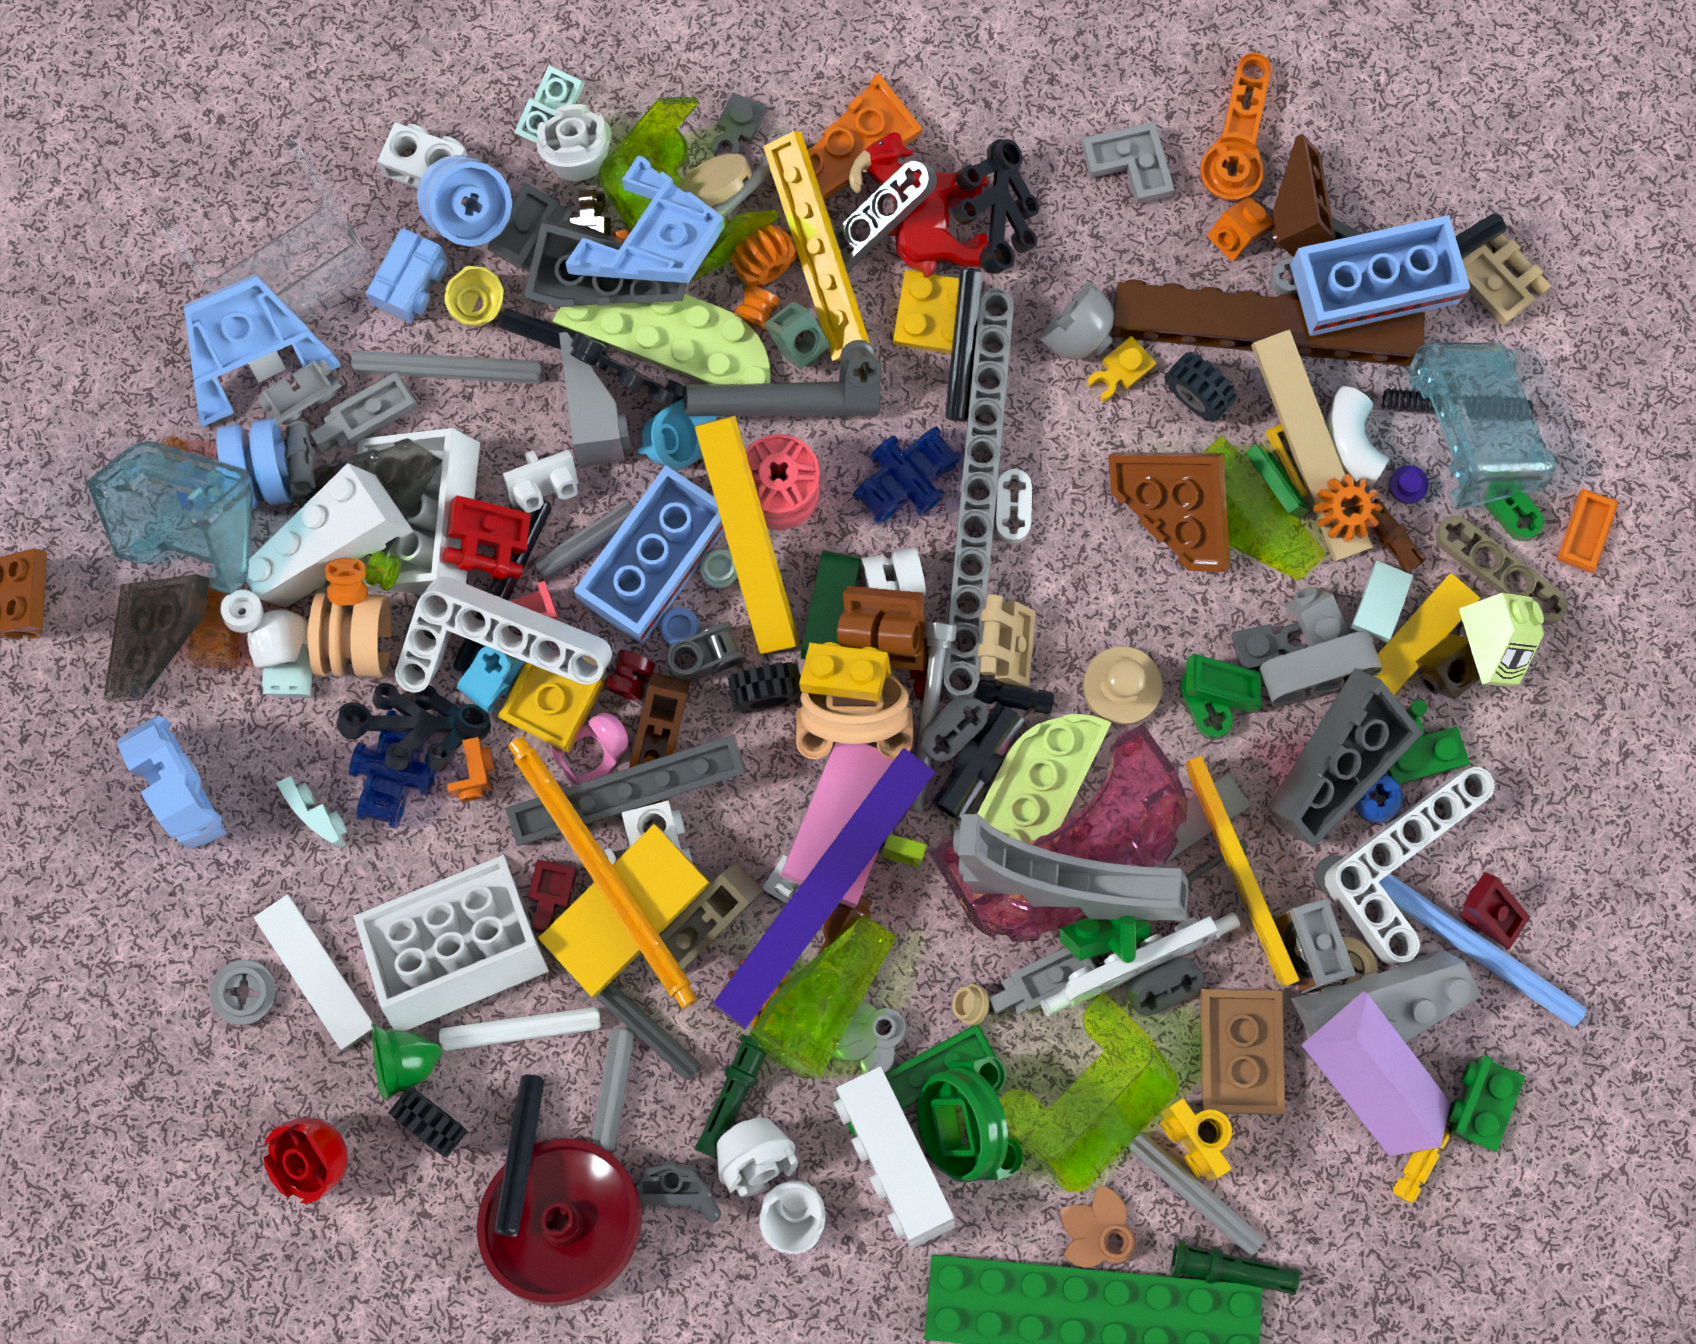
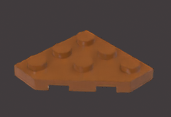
[1108,452,1231,572]

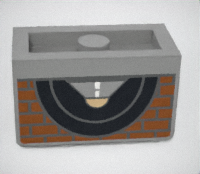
[1273,898,1356,994]

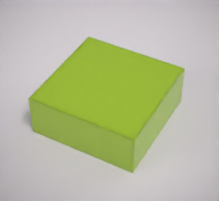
[881,834,927,868]

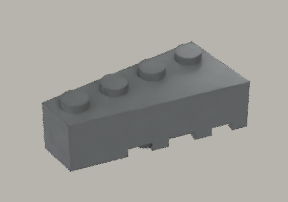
[1267,668,1423,847]

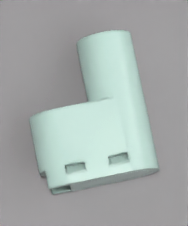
[262,643,312,698]

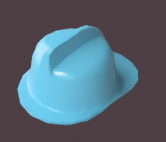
[637,399,716,471]

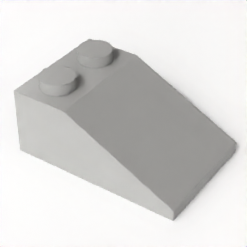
[559,332,632,467]

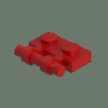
[443,495,531,580]

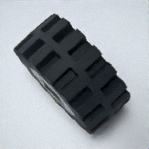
[1164,352,1237,423]

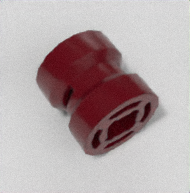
[604,649,656,702]

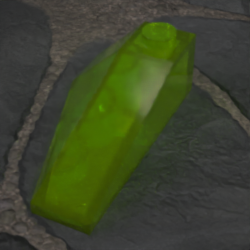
[1202,435,1326,581]
[750,915,897,1080]

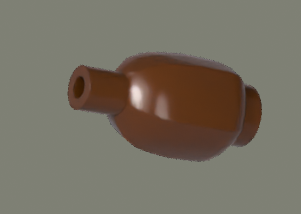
[817,895,873,962]

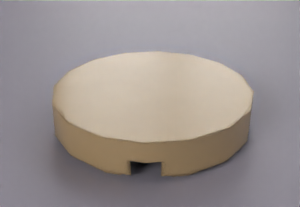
[678,154,752,207]

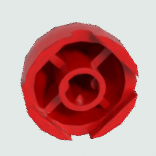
[263,1116,348,1204]

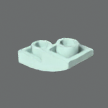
[514,65,585,143]
[1350,560,1413,643]
[276,776,347,849]

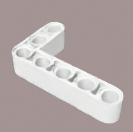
[395,577,612,693]
[1325,767,1495,964]

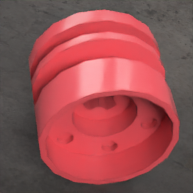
[745,433,820,530]

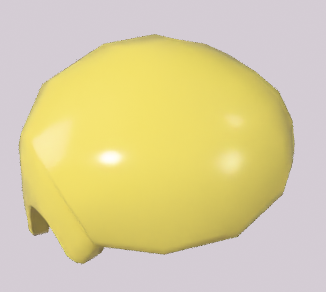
[444,266,504,327]

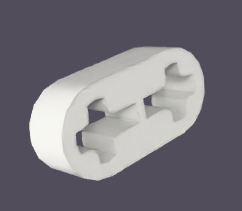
[995,469,1032,544]

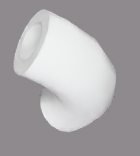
[1326,386,1389,491]

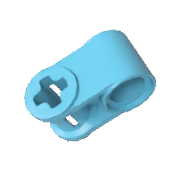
[457,646,525,713]

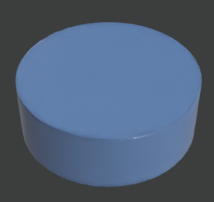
[660,607,700,646]

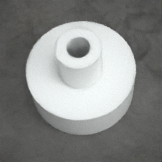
[221,590,264,633]

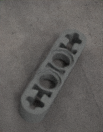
[834,161,937,272]

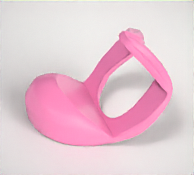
[551,713,629,786]

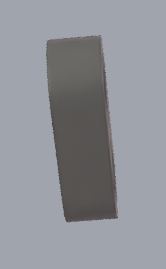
[919,694,988,762]
[1126,957,1204,1016]

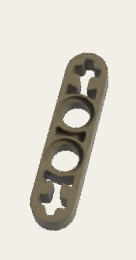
[1435,516,1568,625]

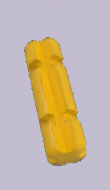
[1393,1131,1449,1203]

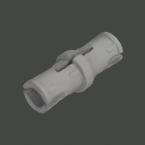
[285,420,316,495]

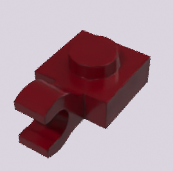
[527,859,578,934]

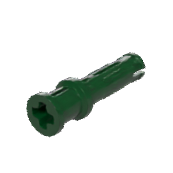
[694,1033,774,1160]
[1170,1238,1300,1295]

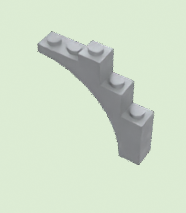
[953,814,1188,920]

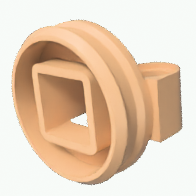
[796,676,913,759]

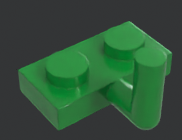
[1387,700,1470,785]
[1059,916,1151,963]

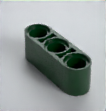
[800,550,861,660]

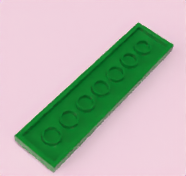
[924,1255,1262,1344]

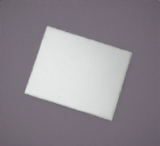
[248,351,286,383]

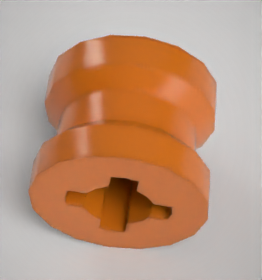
[734,285,781,330]
[325,558,368,605]

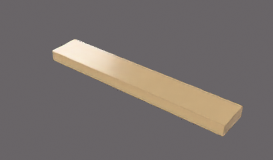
[1251,329,1373,562]

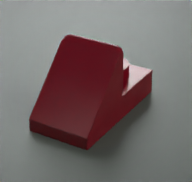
[1459,872,1530,950]

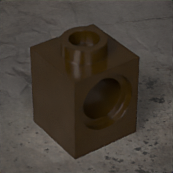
[1416,633,1480,700]

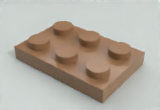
[1199,989,1285,1115]

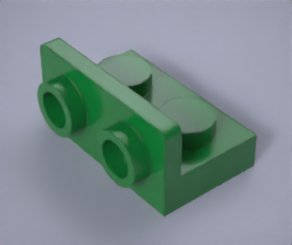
[1447,1055,1525,1153]

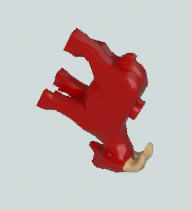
[849,132,988,278]

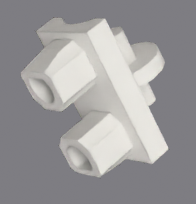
[503,450,579,513]

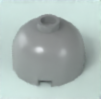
[1040,282,1114,360]

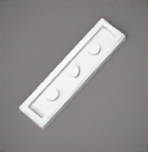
[253,894,374,1051]

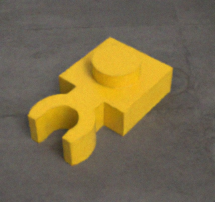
[1086,336,1157,402]

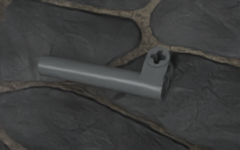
[683,340,882,417]

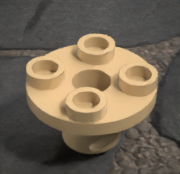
[1083,647,1163,725]

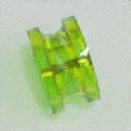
[365,551,401,591]

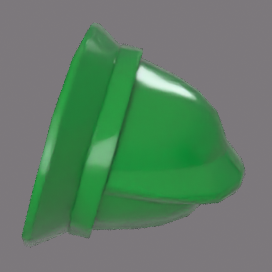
[371,1023,442,1101]

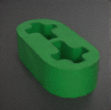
[1480,474,1544,541]
[1179,672,1233,740]

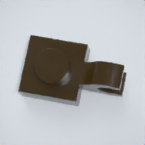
[570,190,611,236]

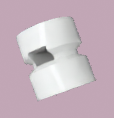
[861,547,926,597]

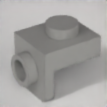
[1284,587,1350,647]

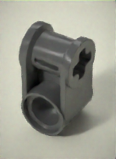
[668,622,746,682]

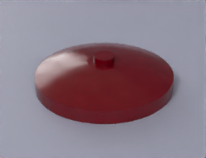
[477,1138,642,1307]

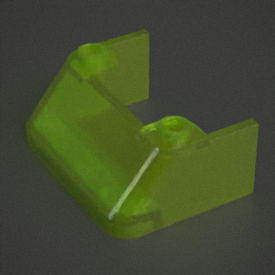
[599,97,779,284]

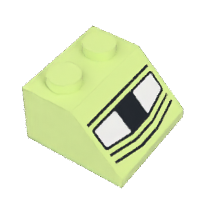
[1459,593,1544,687]

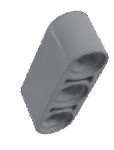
[1260,631,1383,706]

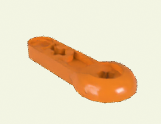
[1200,52,1271,201]

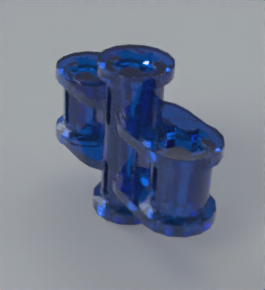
[852,426,963,526]
[349,709,437,829]

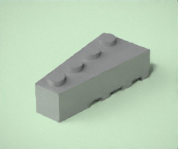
[1291,950,1481,1042]

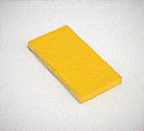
[538,824,711,998]

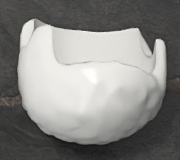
[247,609,308,668]
[759,1180,825,1254]

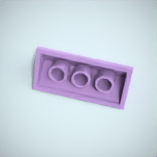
[1301,991,1451,1156]

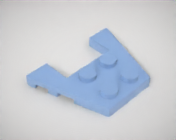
[566,155,725,283]
[184,274,341,427]

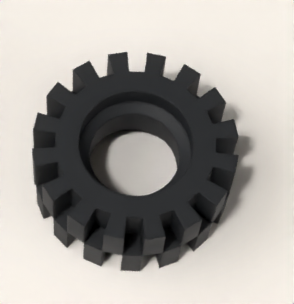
[728,662,801,713]
[388,1086,468,1158]

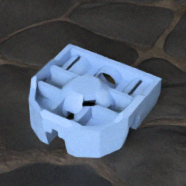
[118,716,227,849]

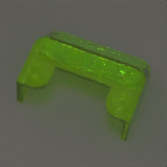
[999,992,1179,1193]

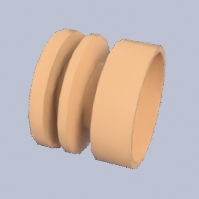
[307,593,392,678]

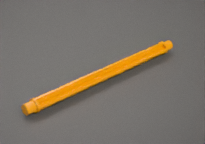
[508,737,698,1010]

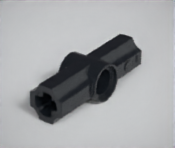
[932,703,1025,821]

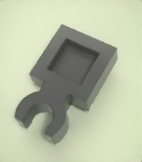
[711,92,767,155]
[1231,624,1305,670]

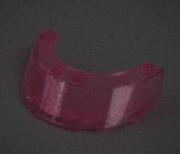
[929,724,1188,942]

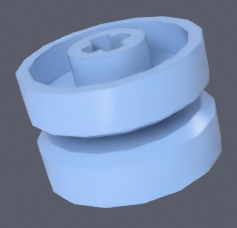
[417,154,513,247]
[216,417,293,512]

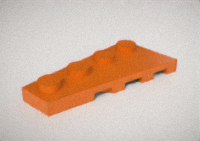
[807,72,923,201]

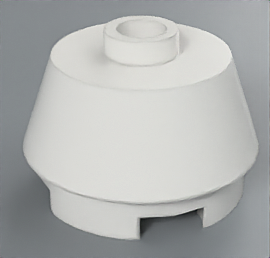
[537,104,611,181]
[717,1118,798,1197]

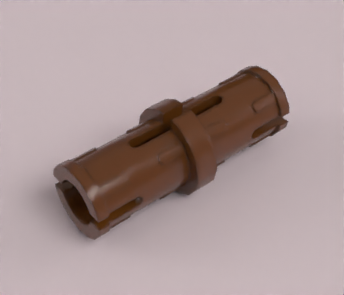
[1370,498,1427,573]

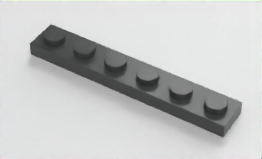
[505,734,747,846]

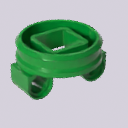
[917,1056,1023,1183]

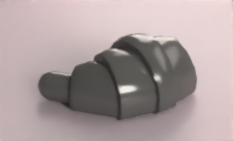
[635,1160,721,1222]

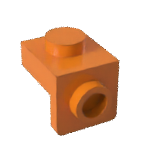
[1207,196,1274,261]
[447,737,495,802]

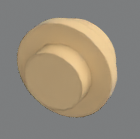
[952,984,989,1026]

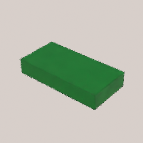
[1245,444,1310,519]
[1186,654,1262,713]

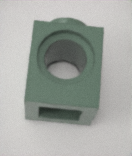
[764,301,831,369]

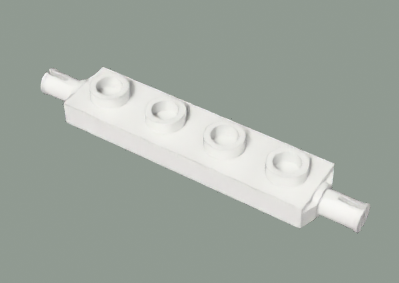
[1040,912,1240,1016]

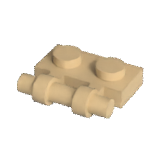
[1462,234,1552,327]
[977,594,1036,687]

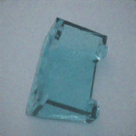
[1407,342,1556,510]
[86,441,253,595]

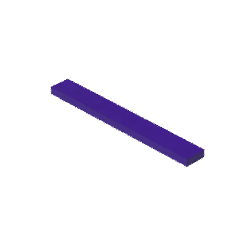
[712,747,935,1030]

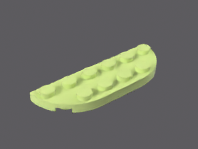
[552,294,771,384]
[964,714,1112,937]

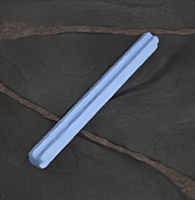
[1379,874,1587,1026]

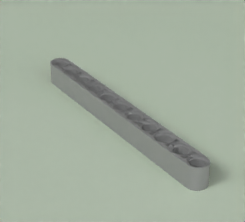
[942,288,1014,701]

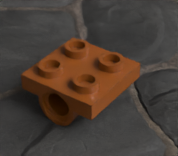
[0,548,47,639]
[837,586,929,671]

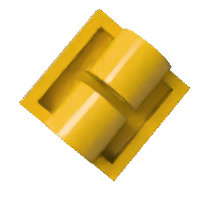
[1160,1098,1232,1181]

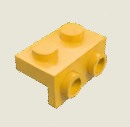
[799,642,891,702]

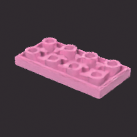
[780,742,894,908]

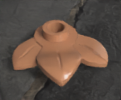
[1060,1185,1136,1268]

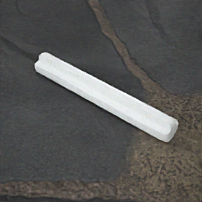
[439,1007,601,1051]

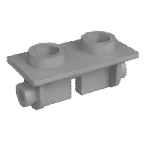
[257,359,341,425]

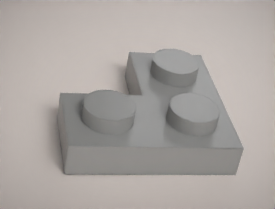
[1081,122,1175,204]

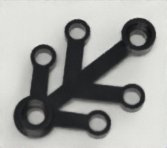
[953,139,1039,274]
[570,331,684,407]
[336,683,491,771]

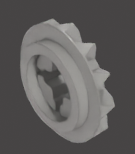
[210,960,277,1026]

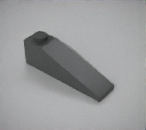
[524,217,687,307]

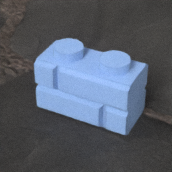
[365,228,448,323]

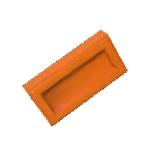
[1556,488,1619,574]

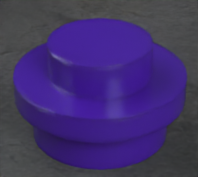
[1389,465,1429,504]

